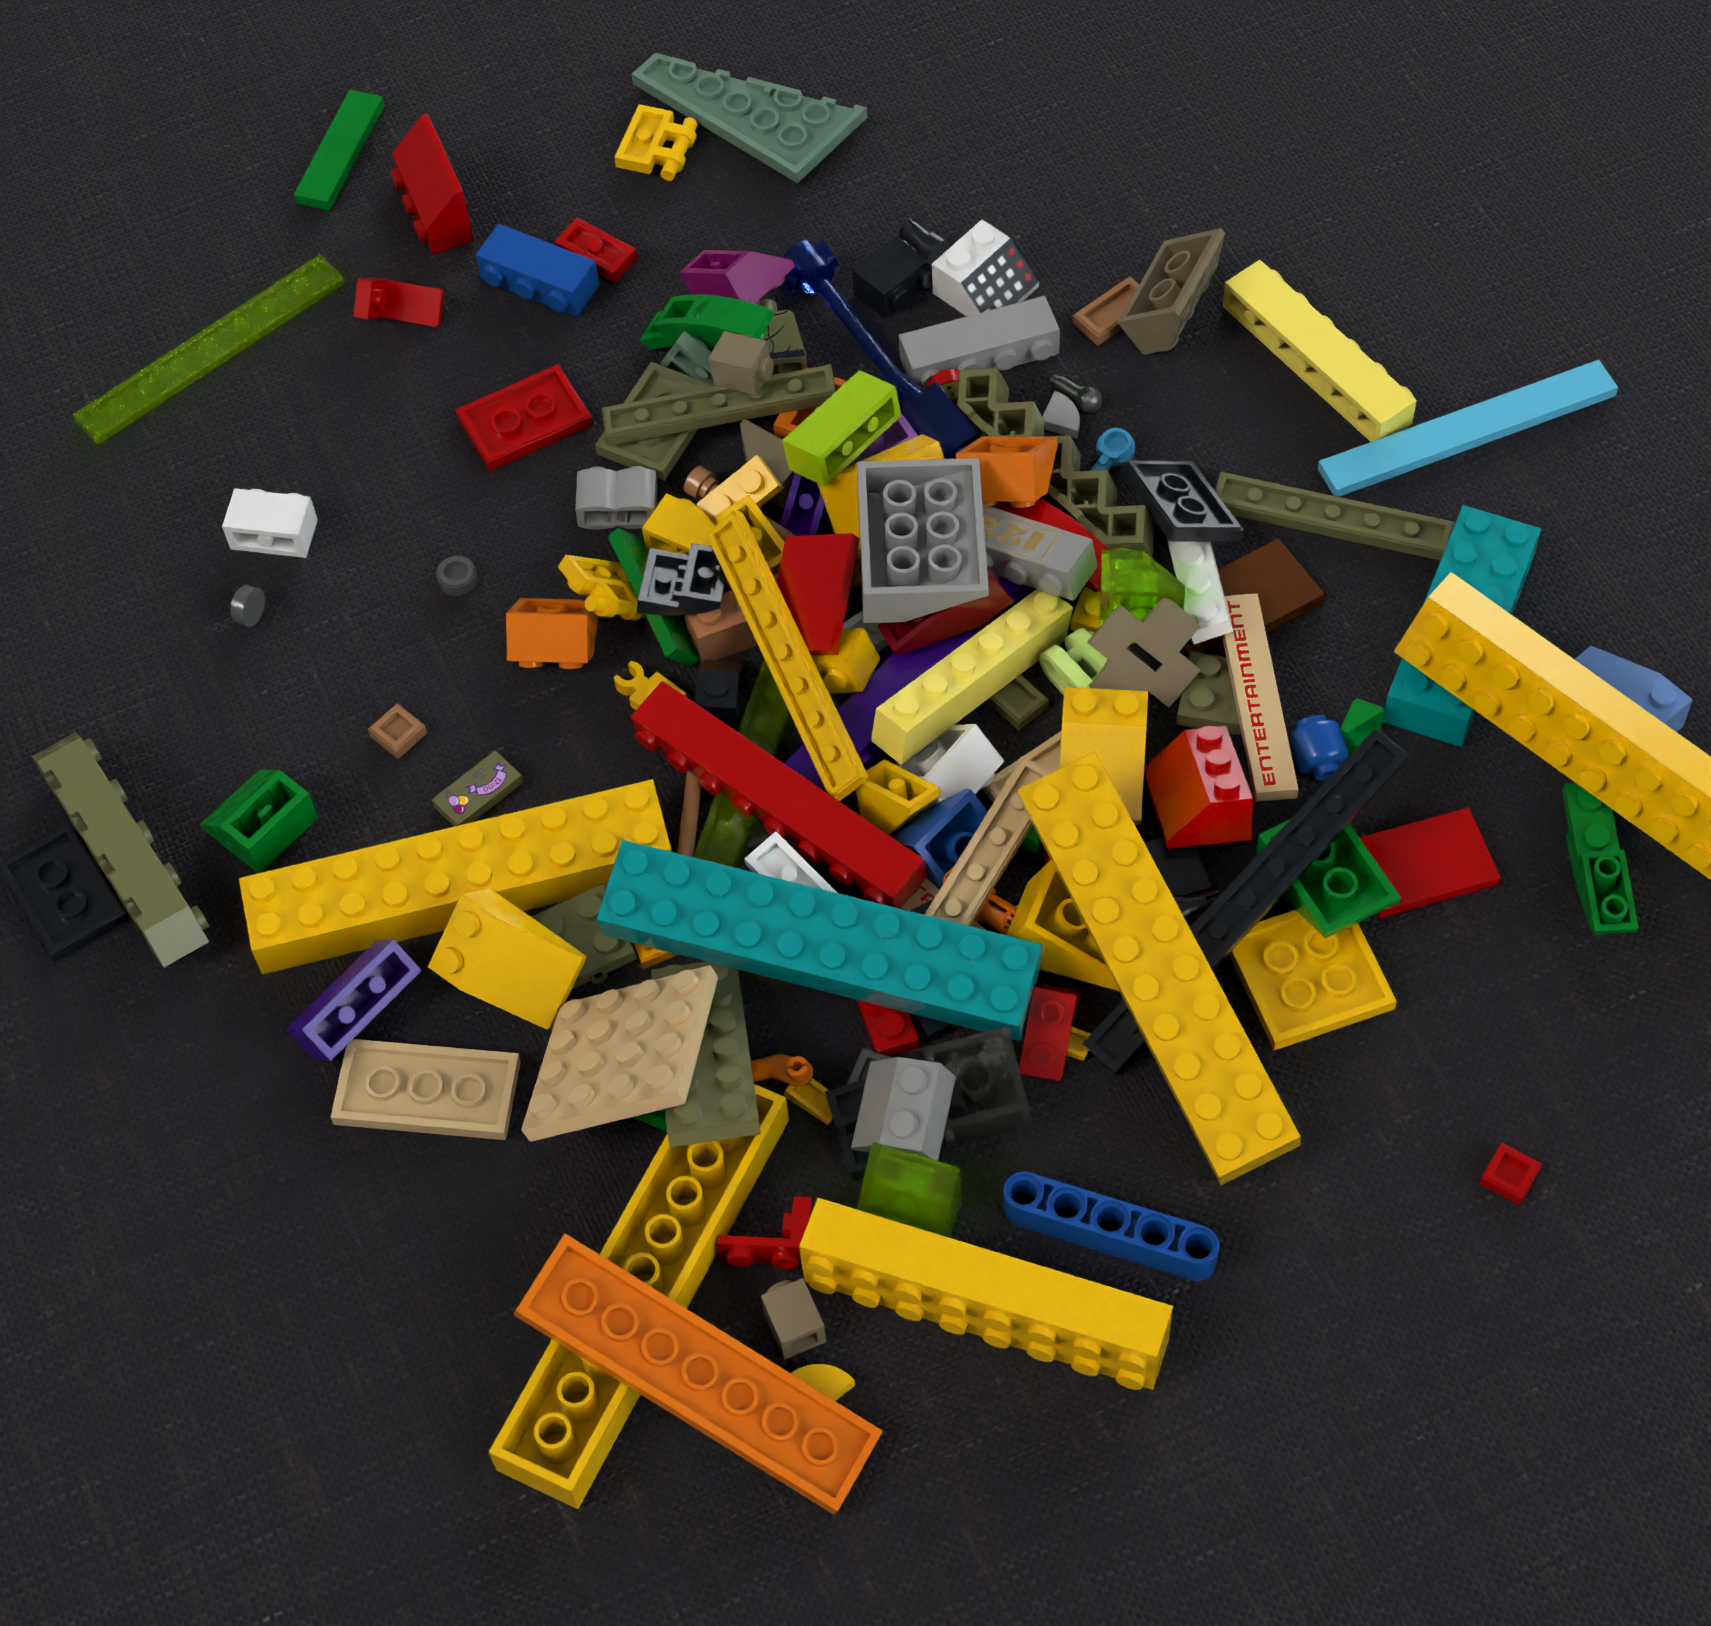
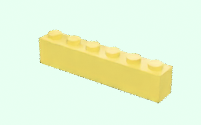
[1223,260,1417,442]
[871,589,1073,765]

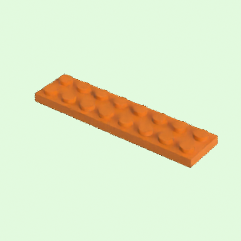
[514,1233,883,1515]

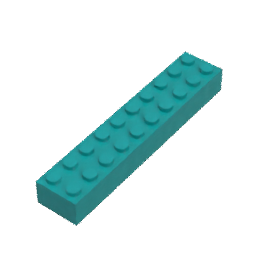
[596,840,1042,1041]

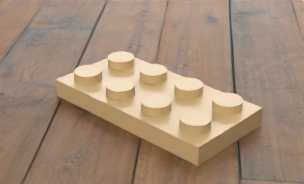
[330,1039,521,1140]

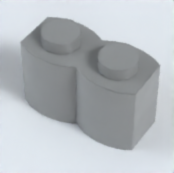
[575,466,658,530]

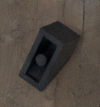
[695,660,746,733]

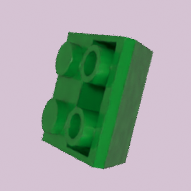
[200,769,318,874]

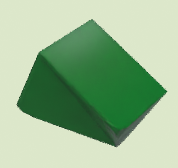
[1340,698,1385,756]

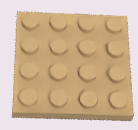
[521,965,718,1142]

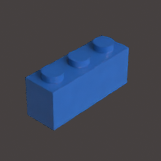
[476,224,600,317]

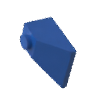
[894,788,1018,890]

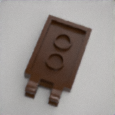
[1172,538,1325,657]

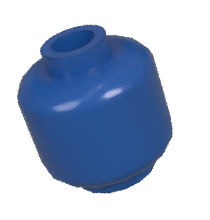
[1288,715,1348,780]

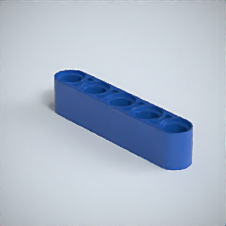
[1003,1172,1219,1281]

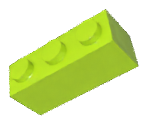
[782,370,901,487]

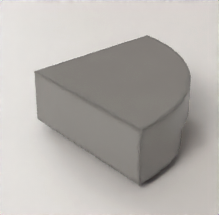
[1042,391,1080,439]

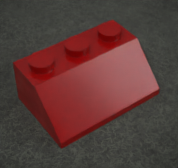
[390,114,474,255]
[1144,726,1253,849]

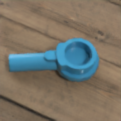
[1090,428,1135,472]

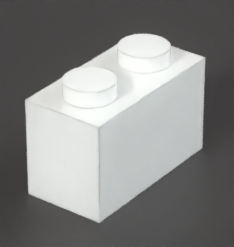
[222,488,318,558]

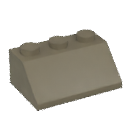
[1118,228,1225,355]

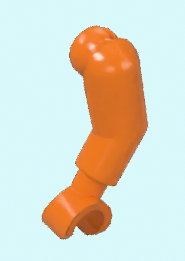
[751,1054,813,1087]

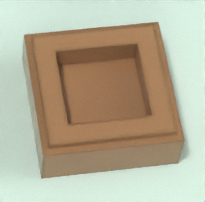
[368,703,427,759]

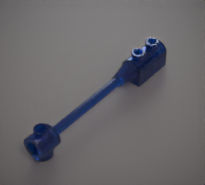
[784,240,979,459]

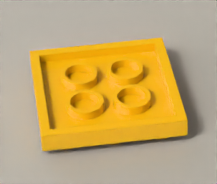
[1229,910,1397,1051]

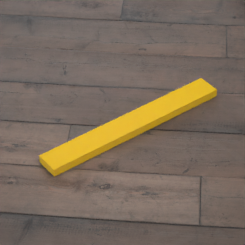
[706,510,870,801]

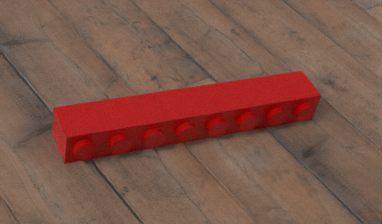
[630,681,927,909]

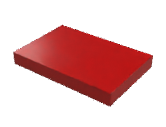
[455,364,593,471]
[776,533,860,655]
[1359,808,1501,919]

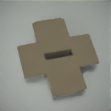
[1087,596,1201,707]

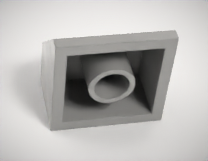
[851,1057,956,1163]

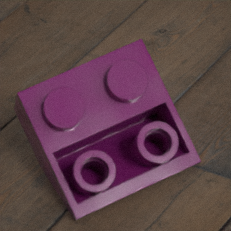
[679,250,795,305]

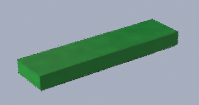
[294,90,385,211]
[608,528,700,667]

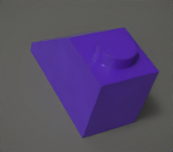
[780,473,830,536]

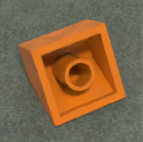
[956,436,1058,508]
[506,598,599,669]

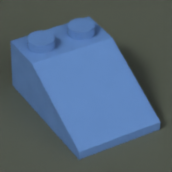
[1574,646,1693,732]

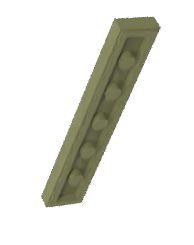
[602,364,836,446]
[1215,472,1455,561]

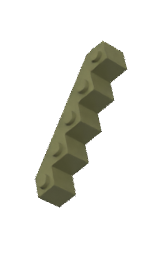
[957,368,1154,562]
[32,732,209,968]

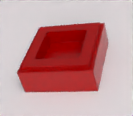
[1479,1142,1542,1205]

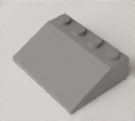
[857,458,989,623]

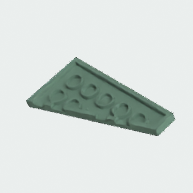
[632,53,868,183]

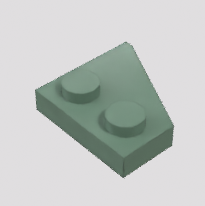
[659,331,716,386]

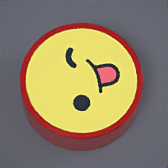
[927,369,960,403]

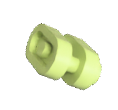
[1039,628,1107,695]

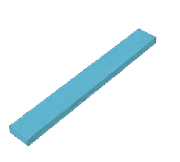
[1318,360,1618,497]

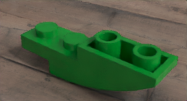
[640,294,775,351]
[1562,783,1639,935]

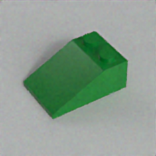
[1256,820,1401,938]

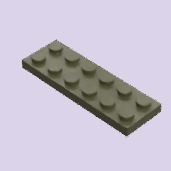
[651,962,761,1148]

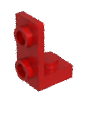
[353,277,444,327]
[1019,983,1081,1081]
[717,1197,813,1269]

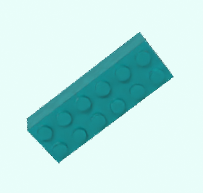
[1383,505,1541,747]

